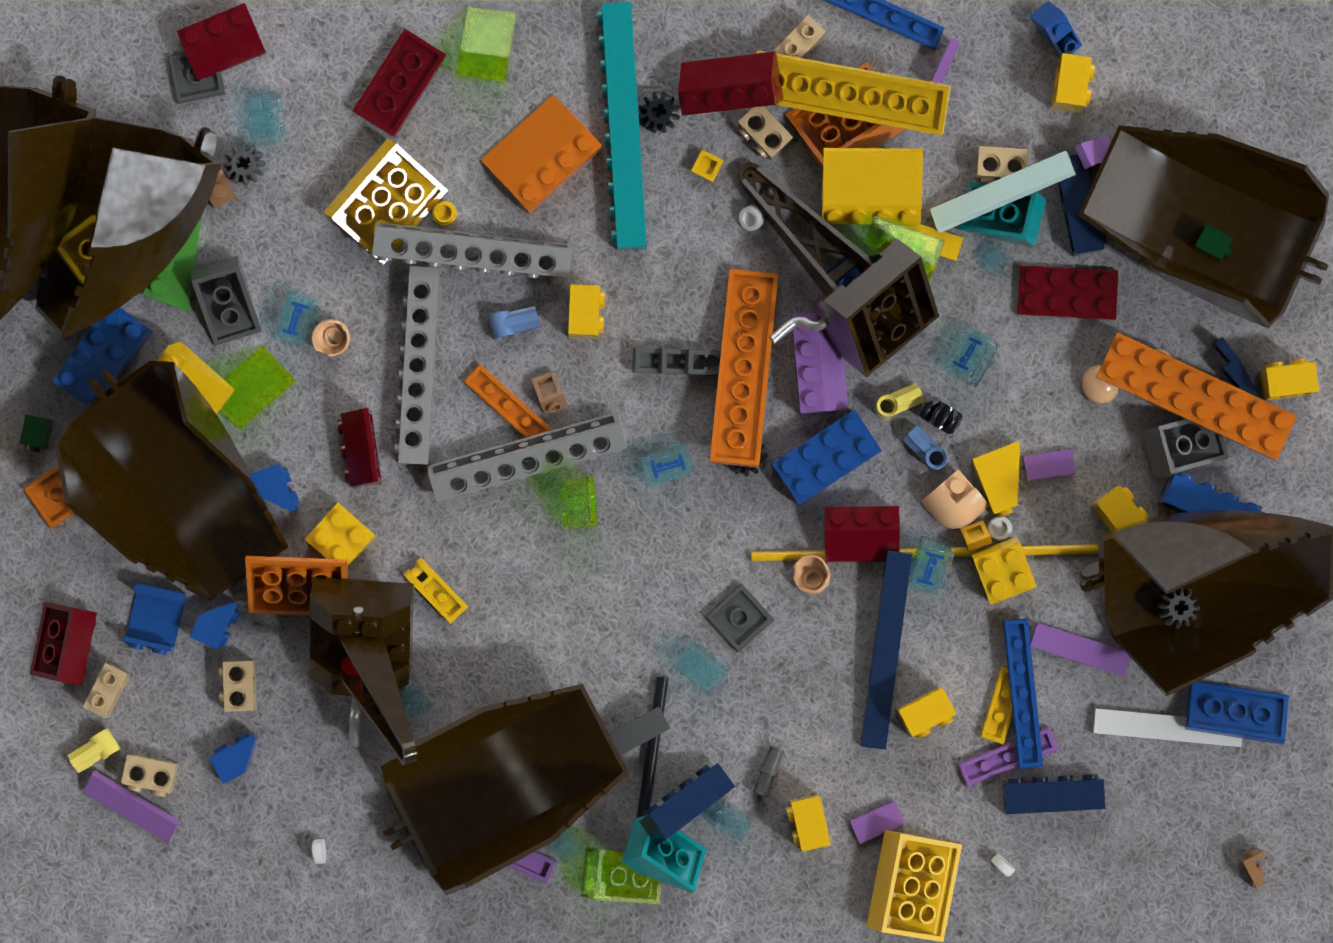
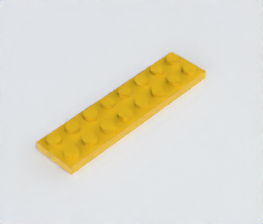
[756,50,951,136]

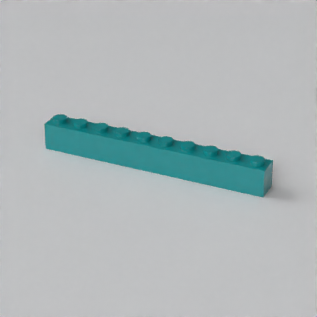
[597,2,647,250]

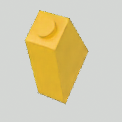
[971,441,1020,518]

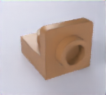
[210,169,237,209]
[531,371,567,414]
[1239,848,1267,888]

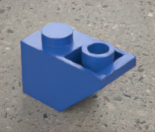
[1030,1,1082,56]
[251,464,300,513]
[190,602,241,649]
[209,732,258,784]

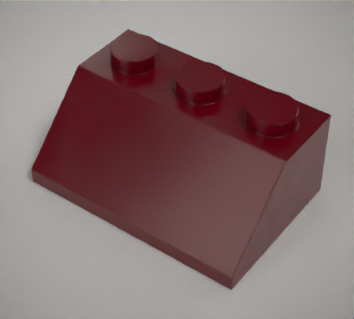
[177,3,266,81]
[337,408,382,488]
[824,506,900,563]
[30,602,97,685]

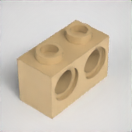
[774,15,826,58]
[737,106,793,160]
[975,146,1029,184]
[219,661,256,712]
[83,663,131,718]
[121,754,179,797]

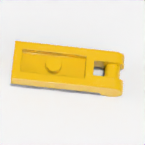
[403,557,469,624]

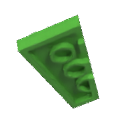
[143,216,202,312]

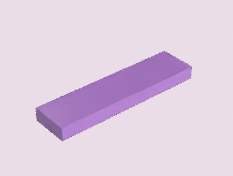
[1031,623,1130,676]
[957,727,1058,787]
[83,771,180,842]

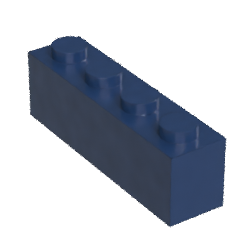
[1058,154,1107,257]
[639,763,735,846]
[1003,774,1106,814]

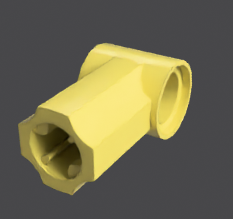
[874,383,925,419]
[67,728,121,773]

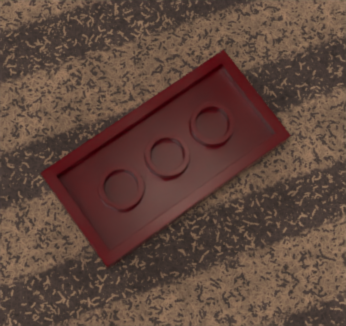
[352,29,447,138]
[1017,265,1118,320]

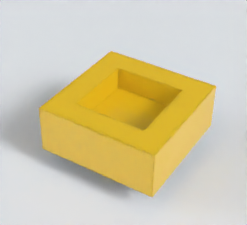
[691,149,724,183]
[960,520,992,551]

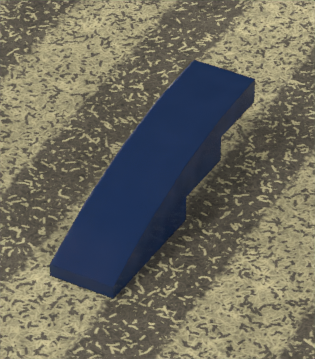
[1212,337,1258,397]

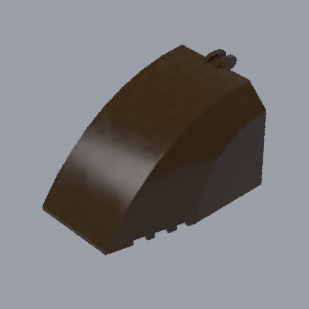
[0,75,96,320]
[35,117,221,337]
[1078,125,1329,328]
[54,361,288,601]
[1080,510,1333,696]
[378,684,629,895]

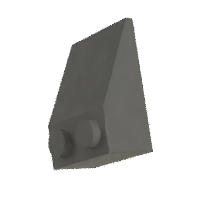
[191,255,262,346]
[1141,419,1229,478]

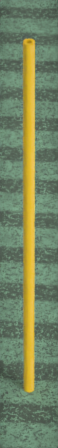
[751,544,1099,561]

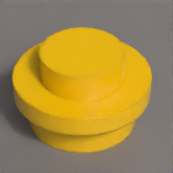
[432,201,457,226]

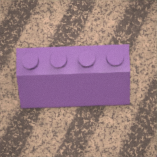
[791,313,849,415]

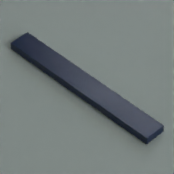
[860,550,912,750]

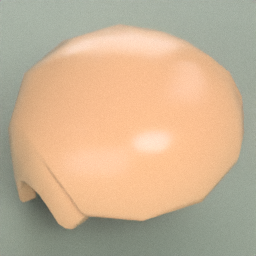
[311,319,351,356]
[1082,364,1119,404]
[793,554,831,595]

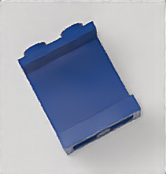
[122,583,187,655]

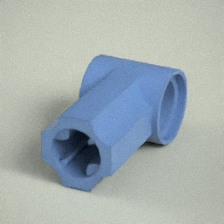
[488,306,540,340]
[903,425,948,471]

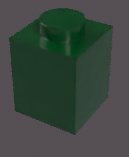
[1193,224,1234,262]
[19,414,53,453]

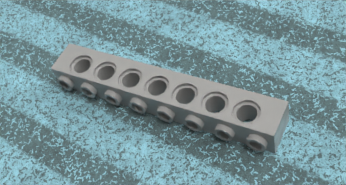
[372,222,572,281]
[394,266,440,466]
[427,412,627,502]

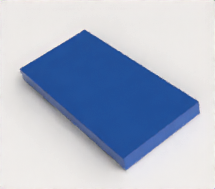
[1185,681,1289,745]

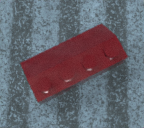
[678,51,784,116]

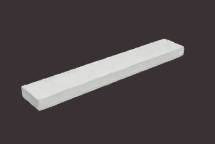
[1093,708,1242,747]

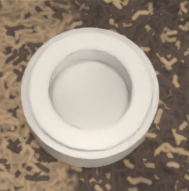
[739,205,764,231]
[987,516,1012,541]
[312,839,326,864]
[991,853,1016,877]

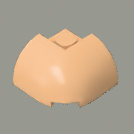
[920,469,989,529]

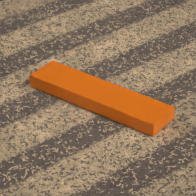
[463,363,553,438]

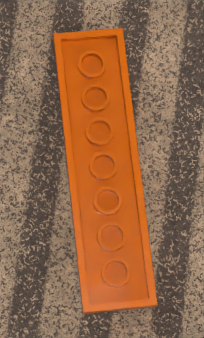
[710,269,779,468]
[1095,332,1297,461]

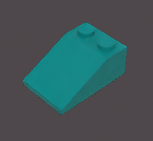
[958,182,1047,247]
[622,816,707,893]

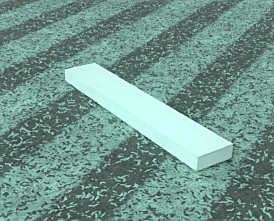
[930,151,1076,233]

